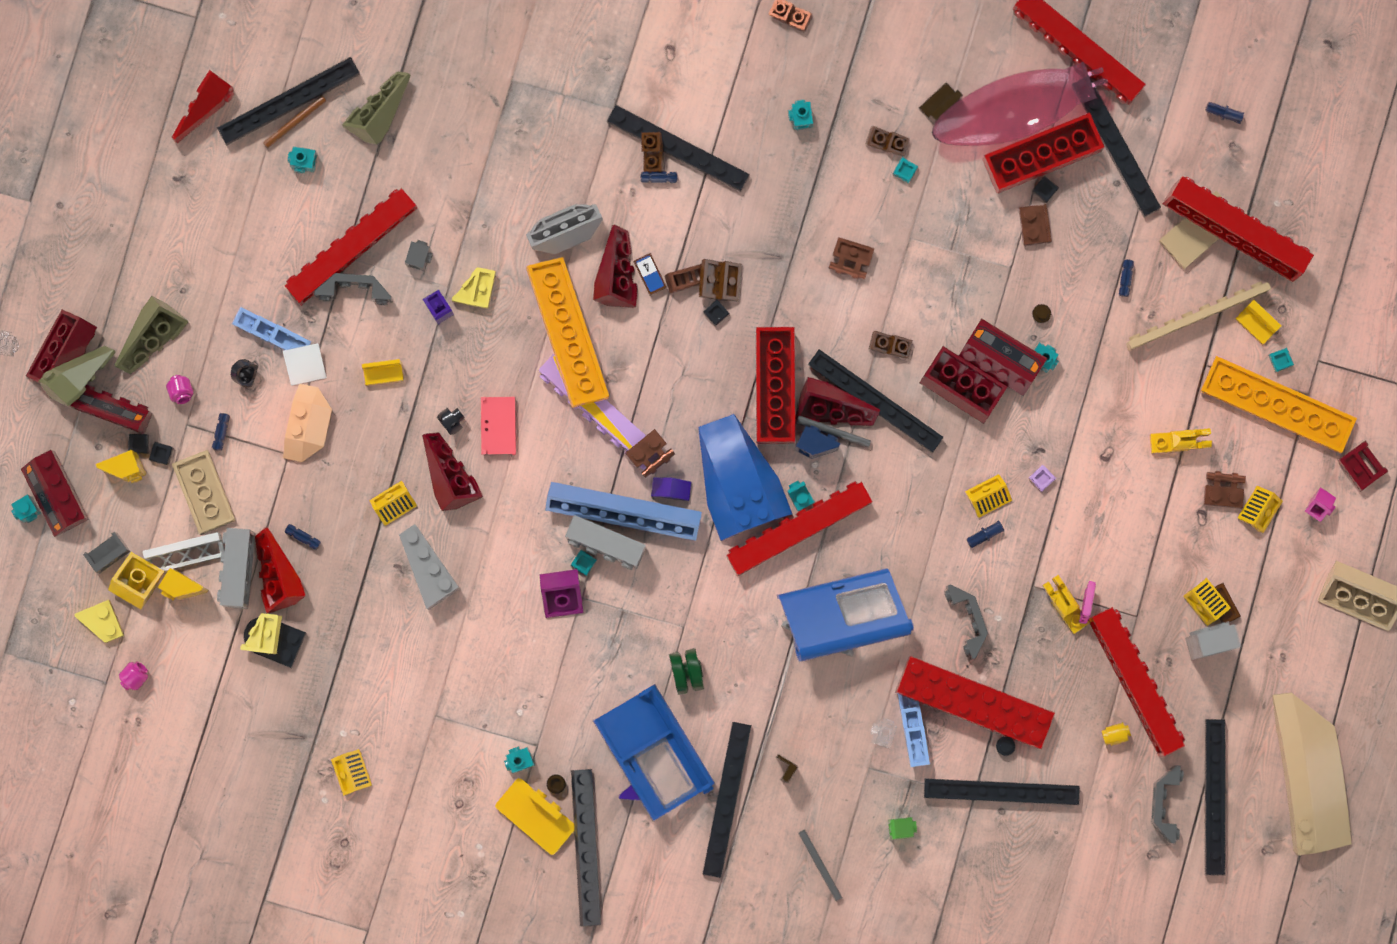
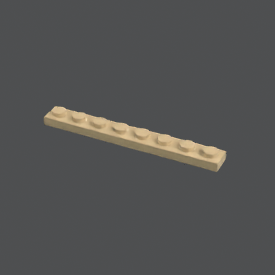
[1126,281,1271,351]

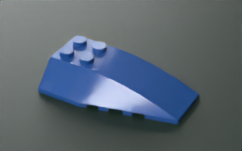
[698,414,792,541]

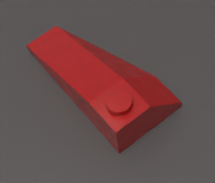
[171,70,234,143]
[255,527,306,614]

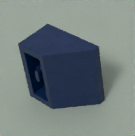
[795,425,841,459]

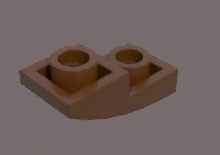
[865,126,910,156]
[641,132,664,172]
[869,331,913,359]

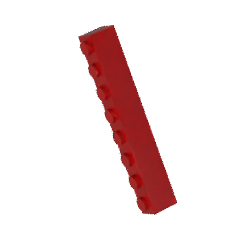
[1013,0,1146,105]
[285,188,418,306]
[726,481,873,577]

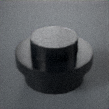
[996,737,1015,756]

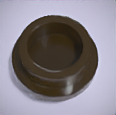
[1032,304,1051,323]
[546,774,566,794]

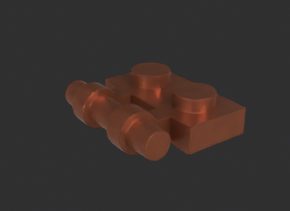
[829,237,875,280]
[625,429,675,478]
[1203,471,1246,509]

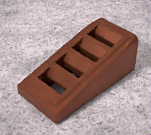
[664,264,701,294]

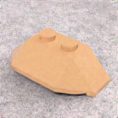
[283,384,332,462]

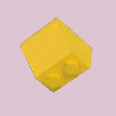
[95,450,146,483]
[108,552,164,610]
[158,568,208,601]

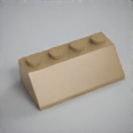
[1318,561,1397,631]

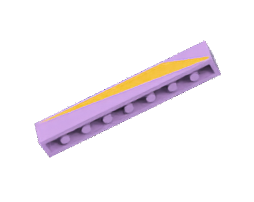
[539,353,659,470]

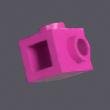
[1305,487,1336,522]

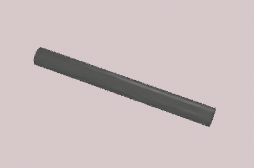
[796,416,871,448]
[798,829,843,901]

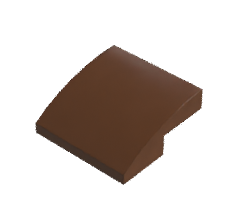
[699,259,742,302]

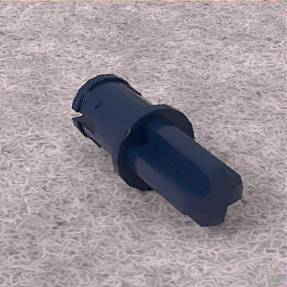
[1205,102,1244,124]
[966,520,1004,548]

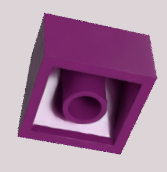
[539,569,584,618]

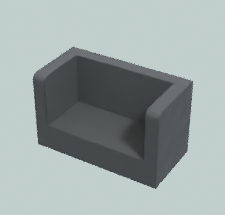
[83,532,131,574]

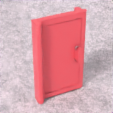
[481,396,516,455]

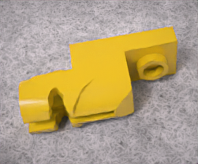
[1150,428,1212,454]
[1042,575,1090,634]

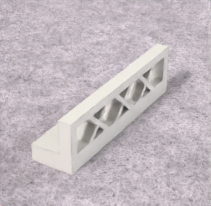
[143,532,224,571]

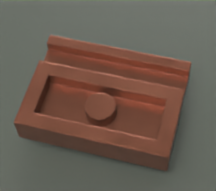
[1019,204,1052,246]

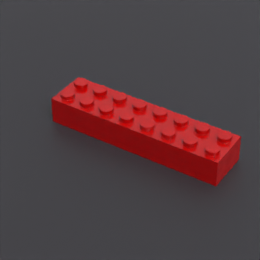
[1162,176,1314,282]
[1088,607,1186,757]
[895,656,1055,749]

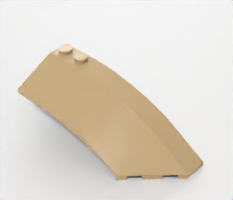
[1272,692,1352,855]

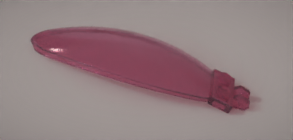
[932,62,1108,146]

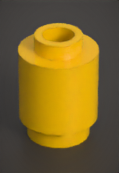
[1101,722,1131,746]

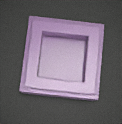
[1029,465,1056,492]

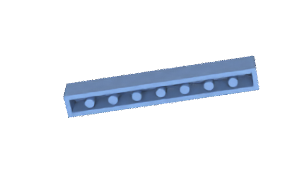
[545,482,702,541]

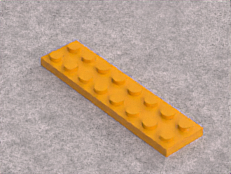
[526,257,609,408]
[1200,356,1357,454]

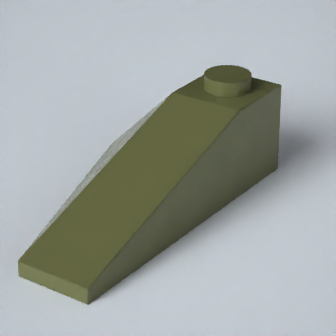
[342,71,411,145]
[115,296,189,374]
[38,346,116,407]

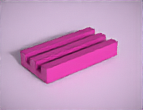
[1079,581,1096,624]

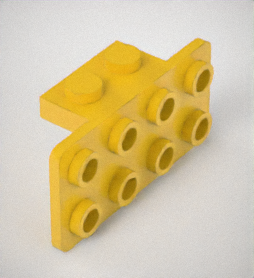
[495,778,574,855]

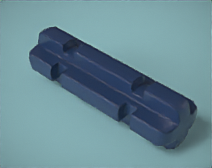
[641,172,678,183]
[1119,259,1134,297]
[212,413,230,451]
[284,524,321,550]

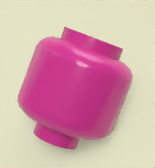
[166,375,194,404]
[119,661,148,690]

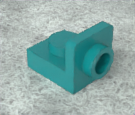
[787,480,815,512]

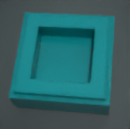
[892,157,918,184]
[1268,347,1294,373]
[570,550,597,576]

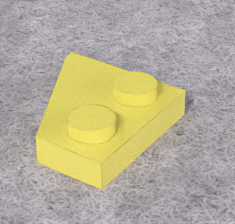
[452,267,496,309]
[74,600,124,643]
[240,613,282,654]

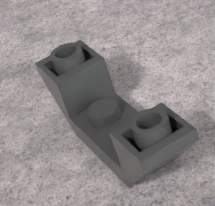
[314,273,393,305]
[944,585,988,660]
[1151,765,1184,844]

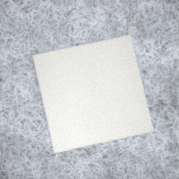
[283,343,326,386]

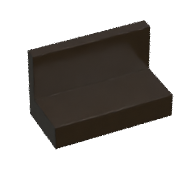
[919,82,963,124]
[776,754,798,783]

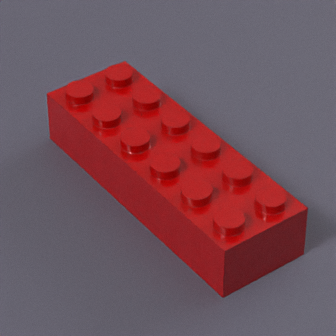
[982,113,1105,194]
[756,327,795,444]

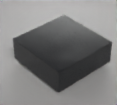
[1032,176,1059,203]
[703,300,730,327]
[128,434,149,454]
[149,442,174,466]

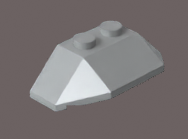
[526,204,603,254]

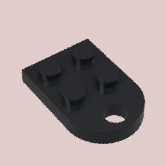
[243,617,306,668]

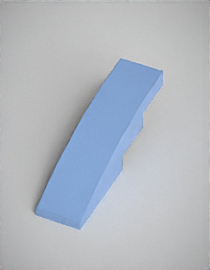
[232,307,311,350]
[898,694,930,767]

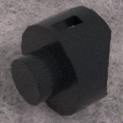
[230,359,258,388]
[437,407,465,435]

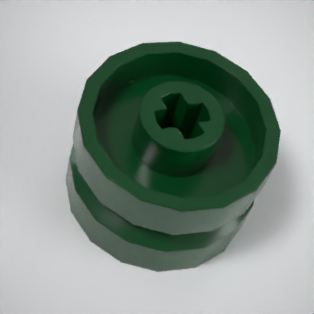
[669,648,704,695]

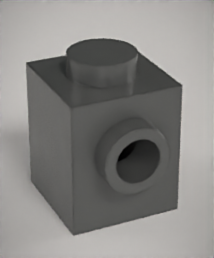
[405,240,433,271]

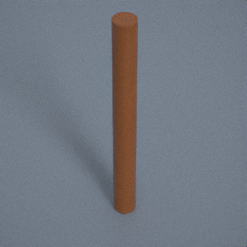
[263,95,326,148]

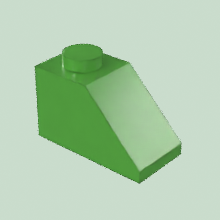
[888,817,917,839]

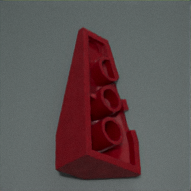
[593,225,638,308]
[795,377,880,426]
[422,432,483,511]

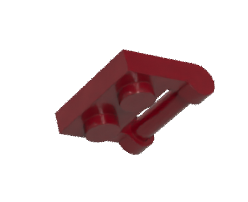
[1338,440,1388,491]

